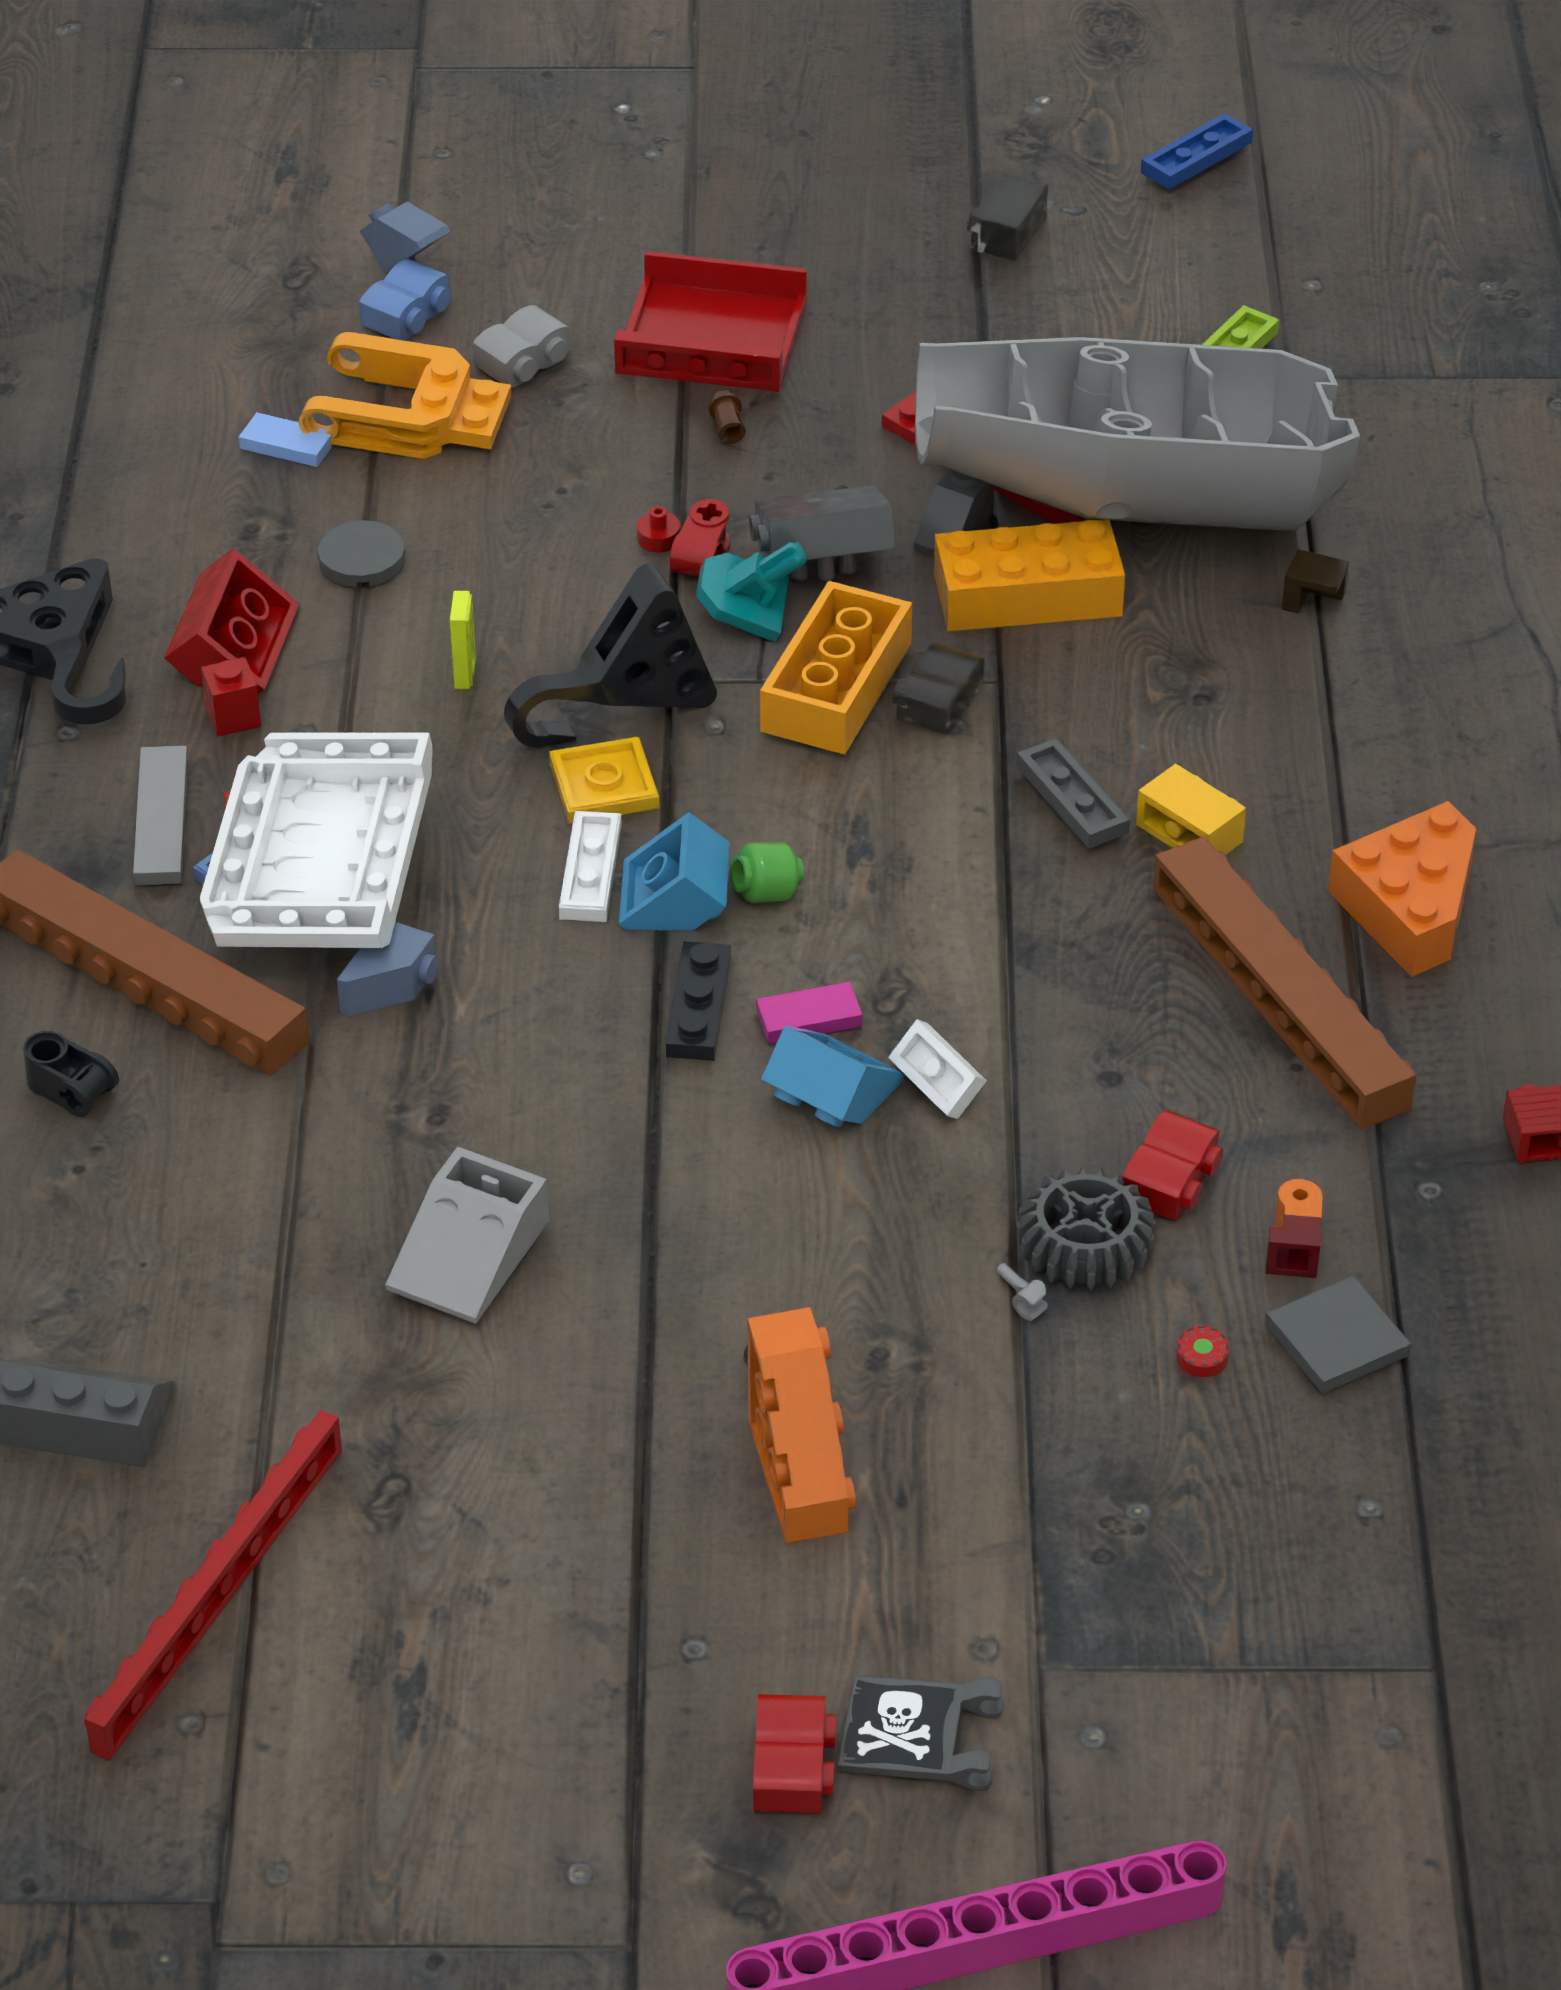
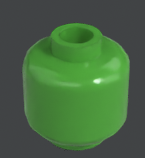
[730,841,804,904]

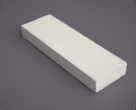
[559,811,622,922]

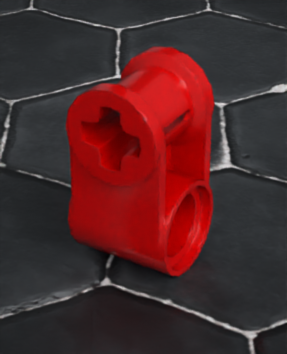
[670,499,731,577]

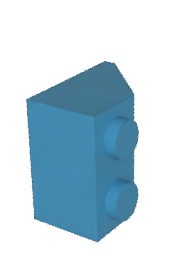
[619,812,730,931]
[761,1025,905,1127]

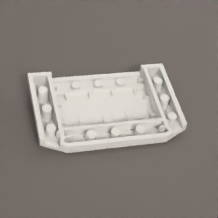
[200,733,432,948]

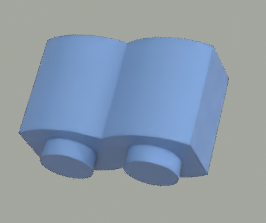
[359,259,451,341]

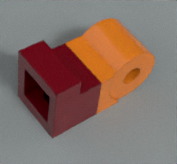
[1265,1179,1323,1278]

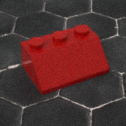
[164,548,299,694]

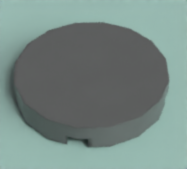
[317,520,406,587]

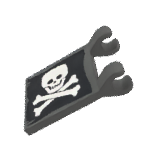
[838,1675,1004,1791]

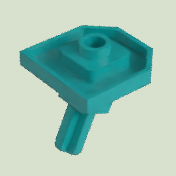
[696,542,807,642]

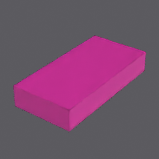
[756,982,863,1044]

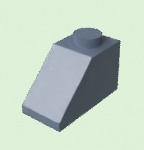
[360,201,451,273]
[337,922,440,1017]

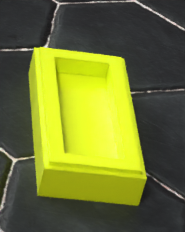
[450,591,476,689]

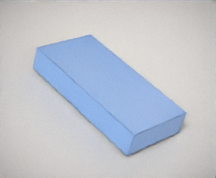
[239,412,333,467]

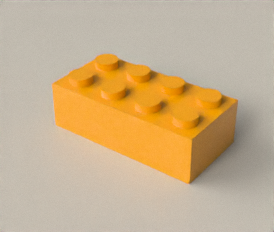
[934,520,1125,632]
[760,581,912,755]

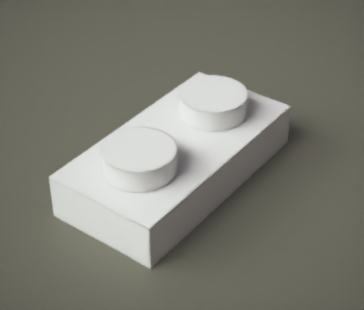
[888,1019,987,1120]

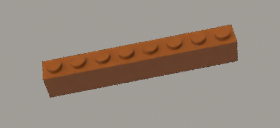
[1153,836,1416,1130]
[0,849,310,1076]

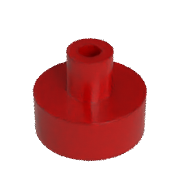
[637,506,680,553]

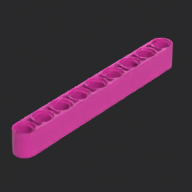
[726,1841,1227,1990]

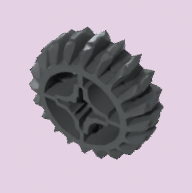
[1017,1167,1156,1292]

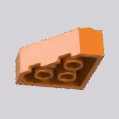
[1328,801,1476,977]
[747,1307,856,1544]

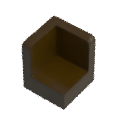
[1282,549,1349,614]

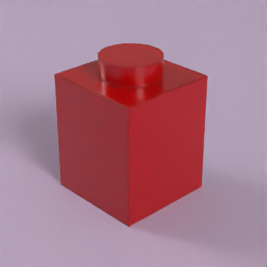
[201,657,261,737]

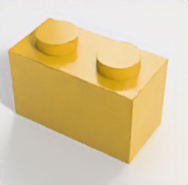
[1136,763,1246,855]

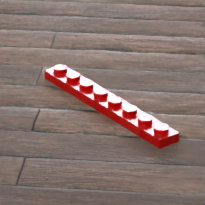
[84,1410,342,1761]

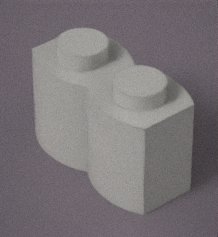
[473,305,570,388]

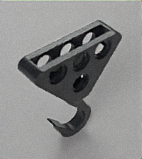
[0,558,126,725]
[504,564,717,747]

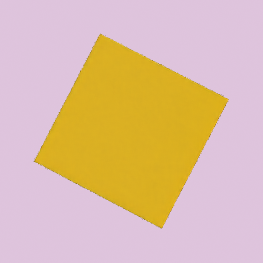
[549,737,659,824]

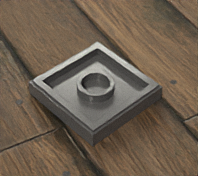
[1265,1276,1411,1394]

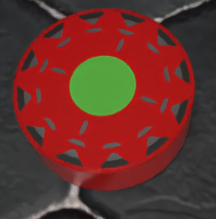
[1176,1326,1229,1377]

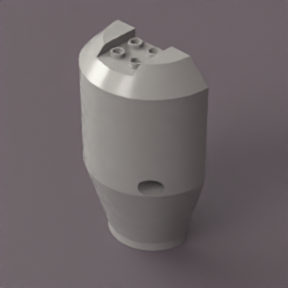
[915,337,1360,531]

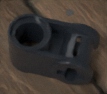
[23,1031,119,1117]

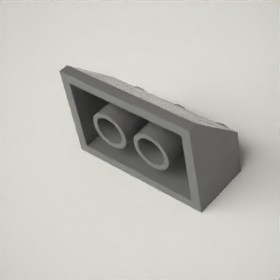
[0,1357,176,1467]

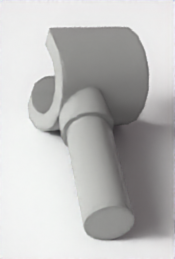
[997,1263,1048,1321]

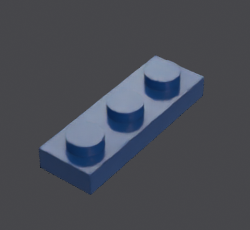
[1141,113,1253,190]

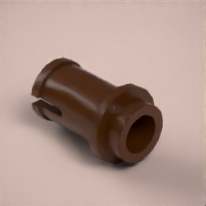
[708,390,746,444]

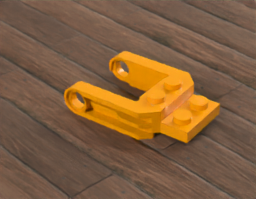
[299,332,511,459]

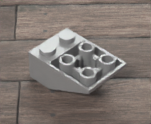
[385,1146,549,1324]

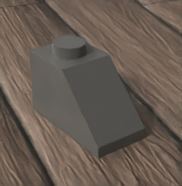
[914,469,994,557]

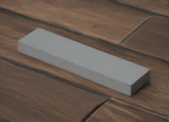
[133,746,188,885]

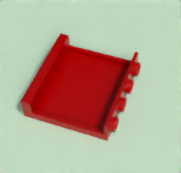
[614,251,807,392]

